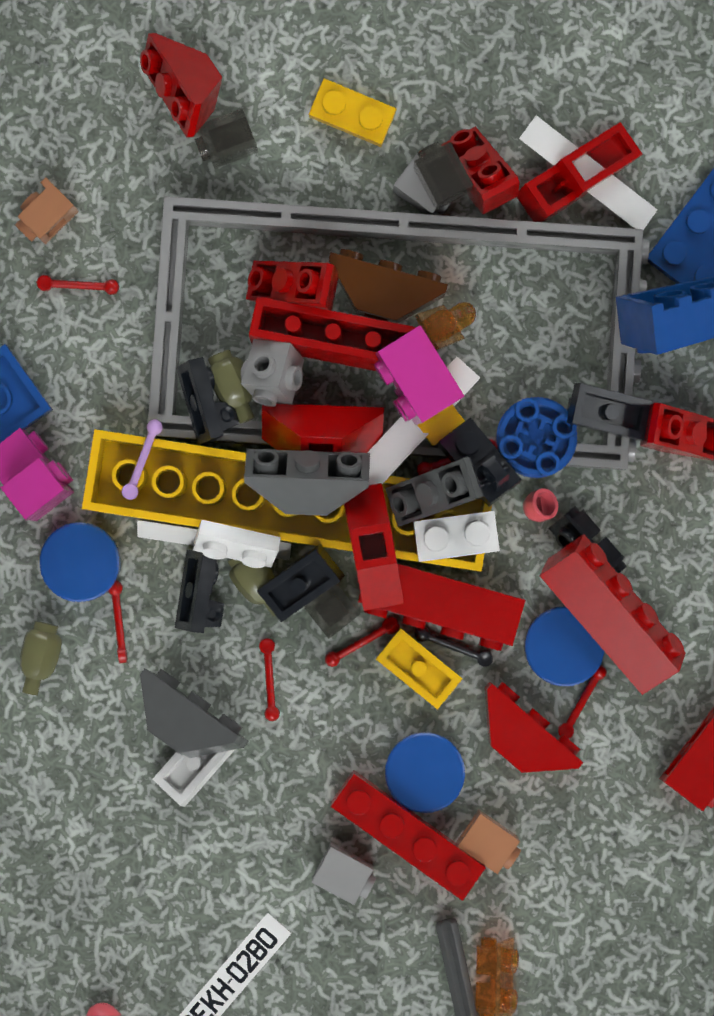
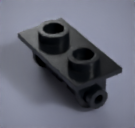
[548,506,627,573]

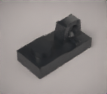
[176,357,239,445]
[566,383,653,441]
[438,418,522,507]
[257,544,345,622]
[175,550,224,633]

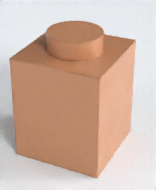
[456,809,521,874]

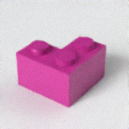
[374,325,465,425]
[0,428,74,521]

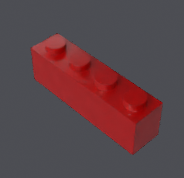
[249,296,416,371]
[539,534,686,695]
[358,564,526,651]
[659,707,714,812]
[331,770,486,901]

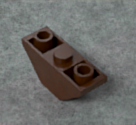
[328,249,448,323]

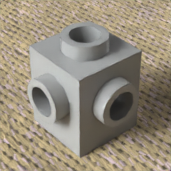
[241,339,304,406]

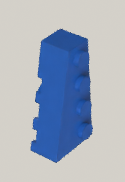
[616,276,714,355]

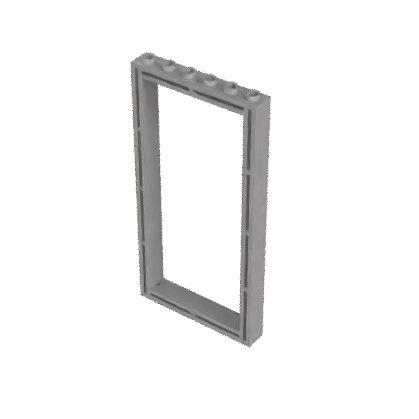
[147,196,649,471]

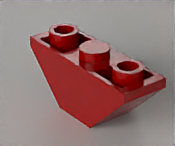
[140,33,222,137]
[441,126,520,215]
[246,260,338,311]
[640,402,714,461]
[262,404,384,453]
[344,483,404,611]
[485,682,583,773]

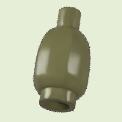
[208,350,255,424]
[227,559,276,617]
[20,621,62,696]

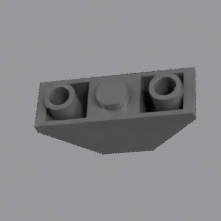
[244,449,370,516]
[385,457,484,527]
[140,668,249,758]

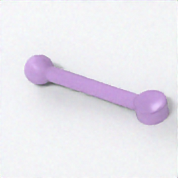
[122,419,163,500]

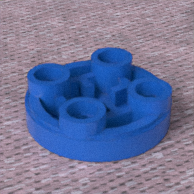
[496,397,577,478]
[40,522,121,602]
[524,606,605,686]
[385,732,465,813]

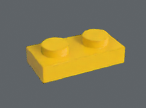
[308,78,397,147]
[375,628,463,710]

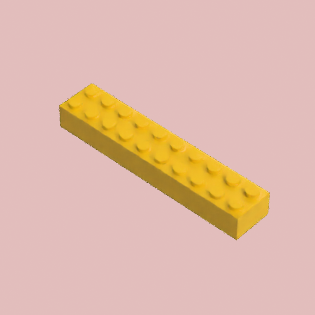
[82,429,492,572]

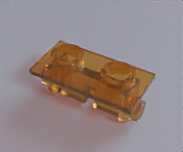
[414,302,476,351]
[475,937,519,1016]

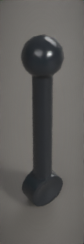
[414,627,493,667]

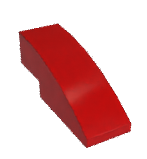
[517,122,643,222]

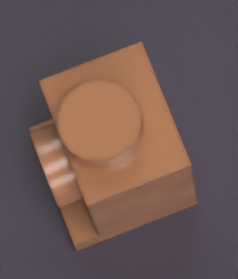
[15,177,79,245]

